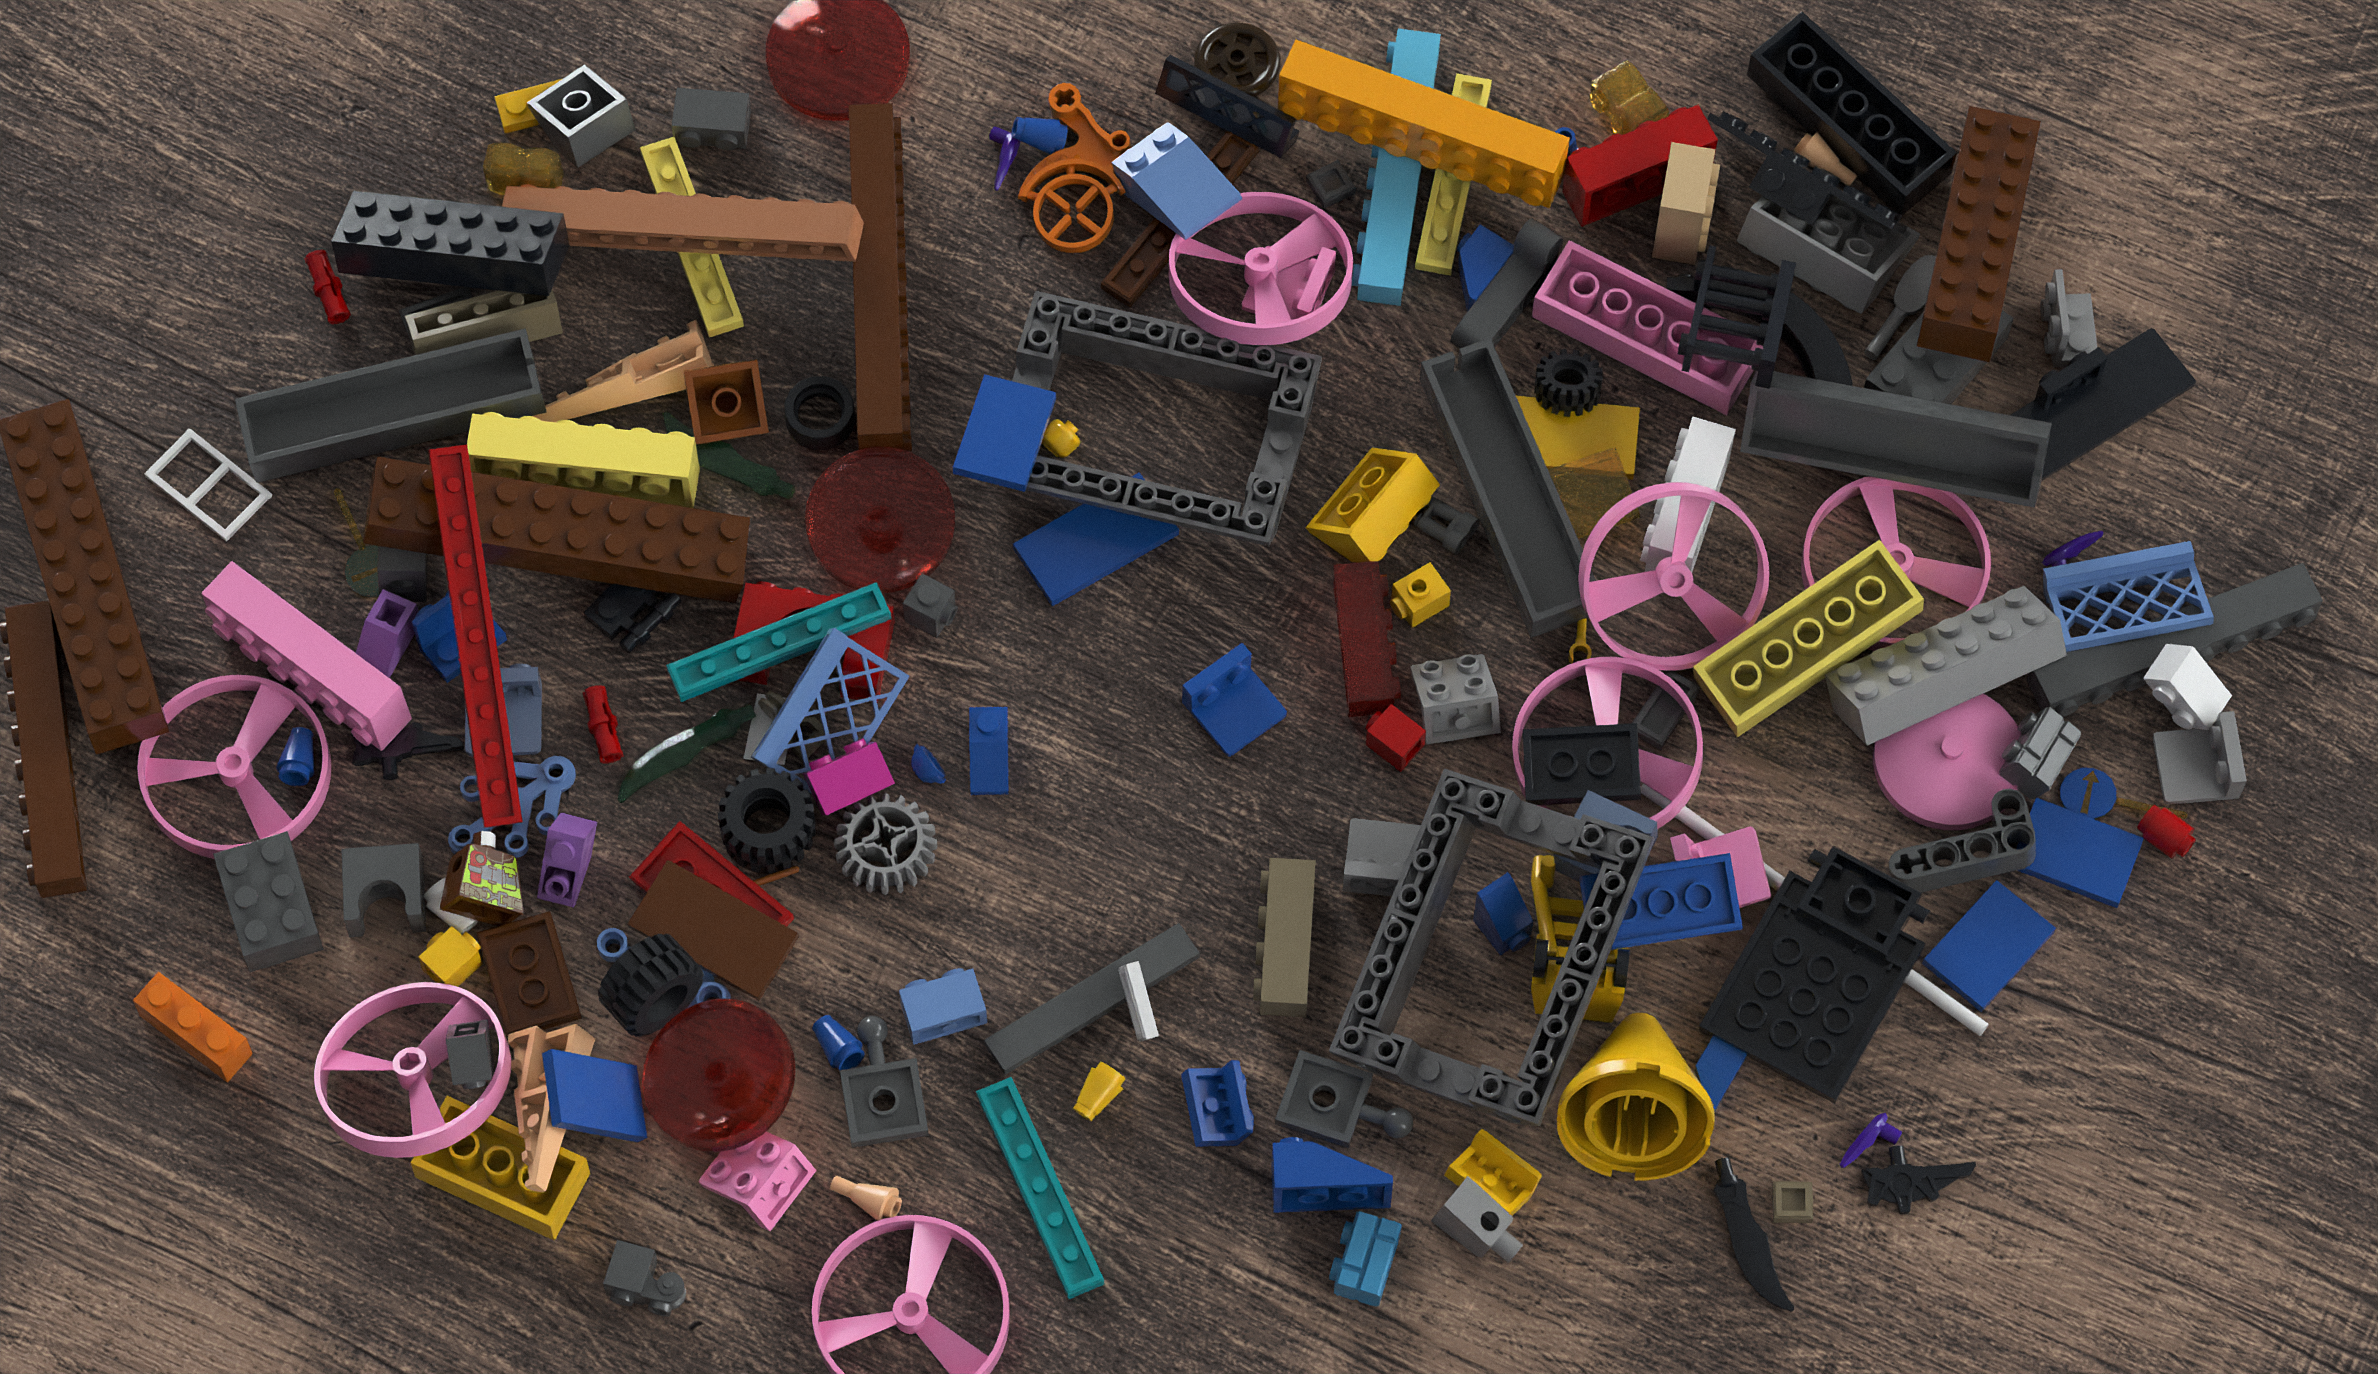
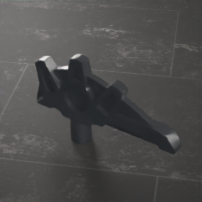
[352,722,464,780]
[1861,1145,1976,1215]

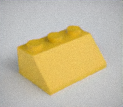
[1305,447,1440,565]

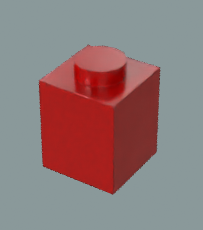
[1365,704,1426,772]

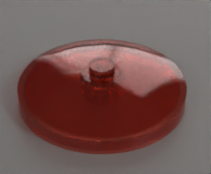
[766,0,910,121]
[805,447,955,593]
[642,998,796,1152]

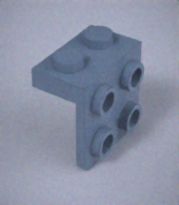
[462,664,542,757]

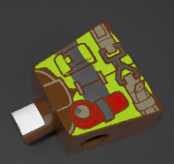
[440,831,523,926]

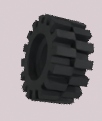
[1534,349,1603,417]

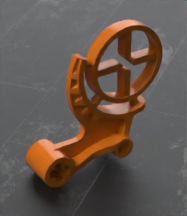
[1018,83,1131,253]

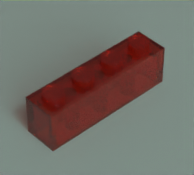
[1333,561,1401,717]

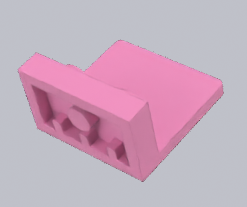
[1242,246,1336,320]
[1670,826,1771,908]
[699,1122,817,1231]

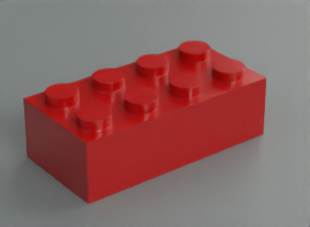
[1562,104,1718,227]

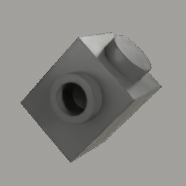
[903,573,958,638]

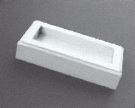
[1118,961,1159,1042]

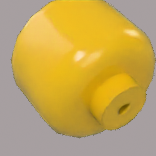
[1042,419,1081,458]

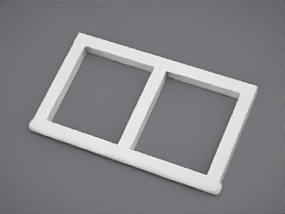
[144,429,272,542]

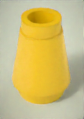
[1073,1061,1125,1122]

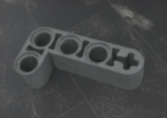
[1450,218,1563,349]
[1889,789,2036,893]

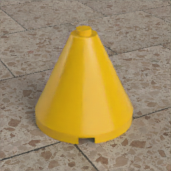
[1557,1013,1715,1181]

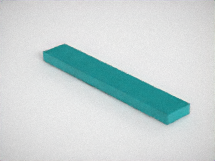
[666,582,892,702]
[976,1077,1105,1300]

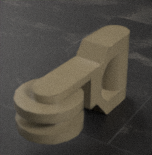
[758,691,831,761]

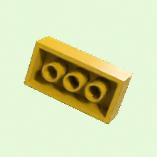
[410,1096,590,1241]

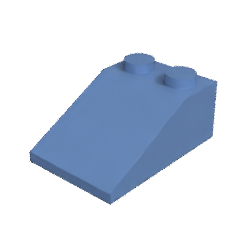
[1111,122,1242,240]

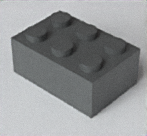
[213,831,324,972]

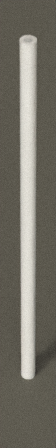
[1640,784,1989,1036]

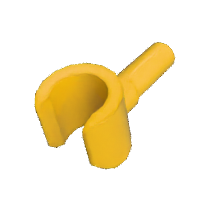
[1568,618,1592,664]

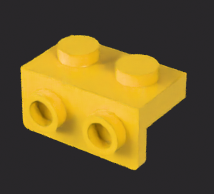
[1444,1129,1542,1216]

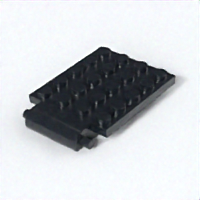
[1699,846,1930,1104]

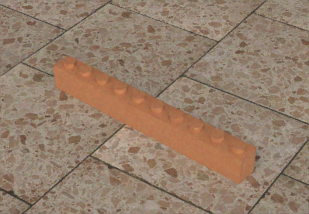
[502,184,864,262]

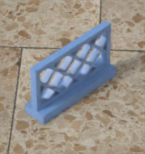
[2043,541,2214,652]
[751,628,909,794]

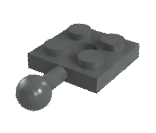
[840,1015,929,1148]
[1275,1050,1413,1148]

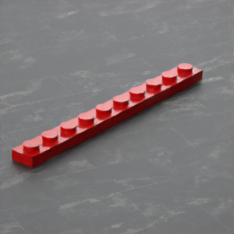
[428,444,523,828]

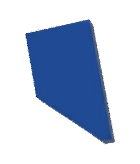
[1694,1036,1747,1113]

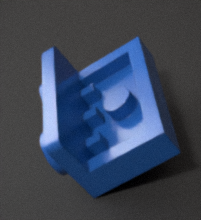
[1181,1060,1254,1147]

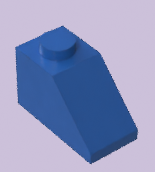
[1457,224,1514,312]
[969,707,1009,795]
[1473,872,1533,956]

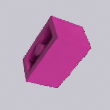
[803,738,895,816]

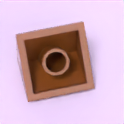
[684,359,769,444]

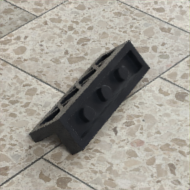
[1155,55,1300,158]

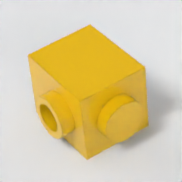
[1390,562,1451,628]
[418,926,482,987]

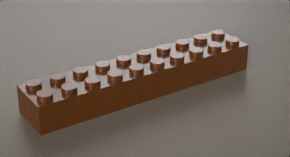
[849,103,912,467]
[0,399,170,755]
[363,456,750,603]

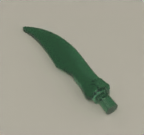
[663,411,795,500]
[618,703,756,803]

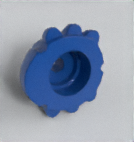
[911,744,946,784]

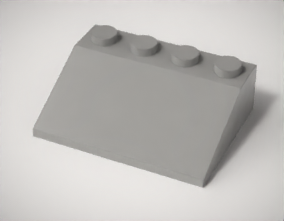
[1737,194,1920,314]

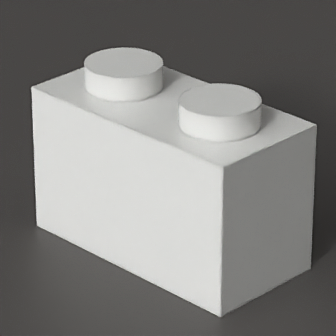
[2143,644,2232,730]

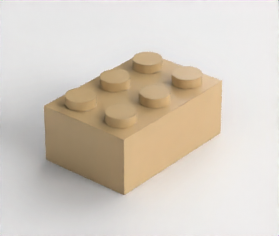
[1652,142,1720,265]

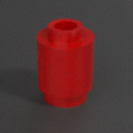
[2137,804,2196,859]

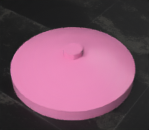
[1873,694,2021,831]

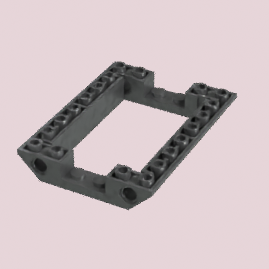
[1012,291,1322,546]
[1329,768,1655,1126]

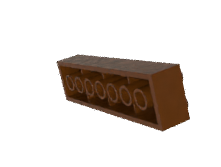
[1917,106,2041,362]

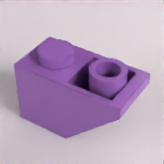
[356,589,418,678]
[537,813,597,907]

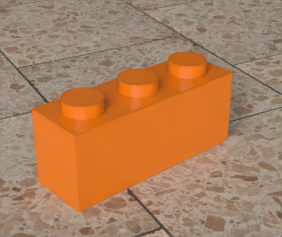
[133,971,253,1083]

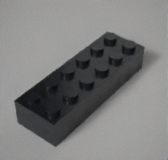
[1747,12,1957,215]
[331,191,570,296]

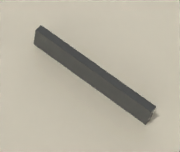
[984,923,1200,1075]

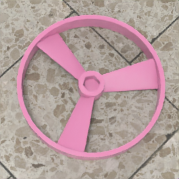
[1169,192,1353,345]
[1801,476,1991,651]
[1578,482,1769,671]
[1512,657,1703,829]
[137,675,331,859]
[314,982,511,1158]
[812,1215,1010,1374]

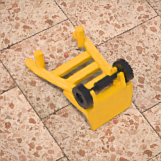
[1531,855,1630,1023]

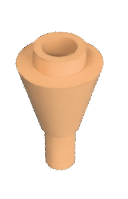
[1794,132,1857,186]
[830,1176,902,1221]

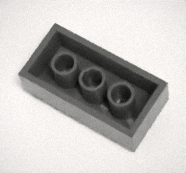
[1864,310,2014,404]

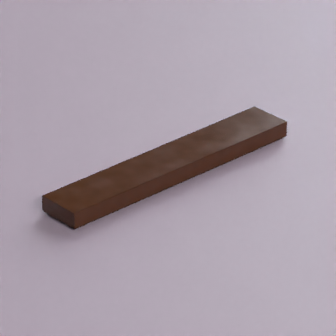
[1101,131,1260,308]

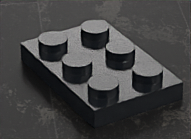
[1523,723,1641,805]

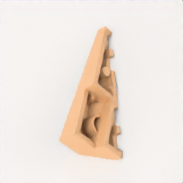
[532,320,713,423]
[508,1024,596,1192]

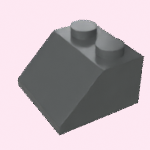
[527,64,636,168]

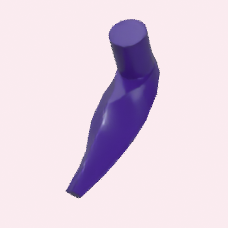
[989,126,1021,191]
[2042,531,2103,567]
[1840,1113,1902,1168]

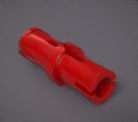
[304,249,351,324]
[582,685,624,764]

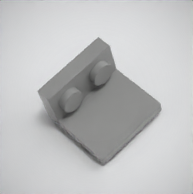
[2040,269,2097,367]
[1410,654,1501,745]
[2153,711,2247,805]
[1343,818,1421,896]

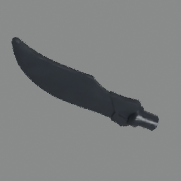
[1714,1157,1794,1312]

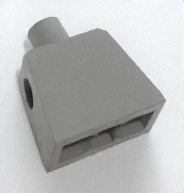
[1431,1176,1523,1263]

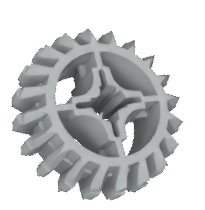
[834,793,937,896]

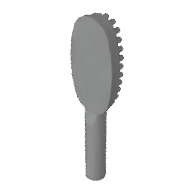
[1864,255,1936,360]

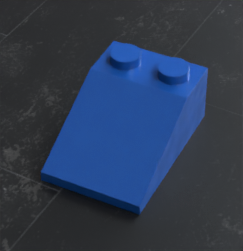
[1271,1137,1393,1213]

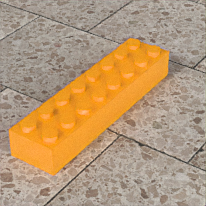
[1278,39,1570,208]

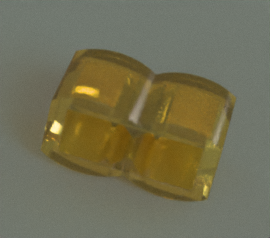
[1589,60,1669,135]
[483,142,564,195]

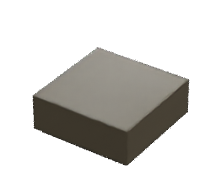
[1772,1181,1813,1223]

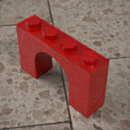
[733,581,895,703]

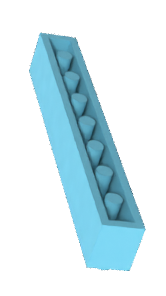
[1352,29,1441,306]

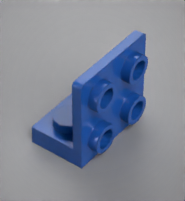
[412,590,507,683]
[1182,643,1287,757]

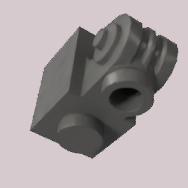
[603,1240,686,1317]

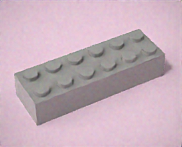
[1825,586,2067,746]

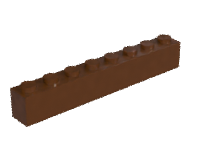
[0,600,87,898]

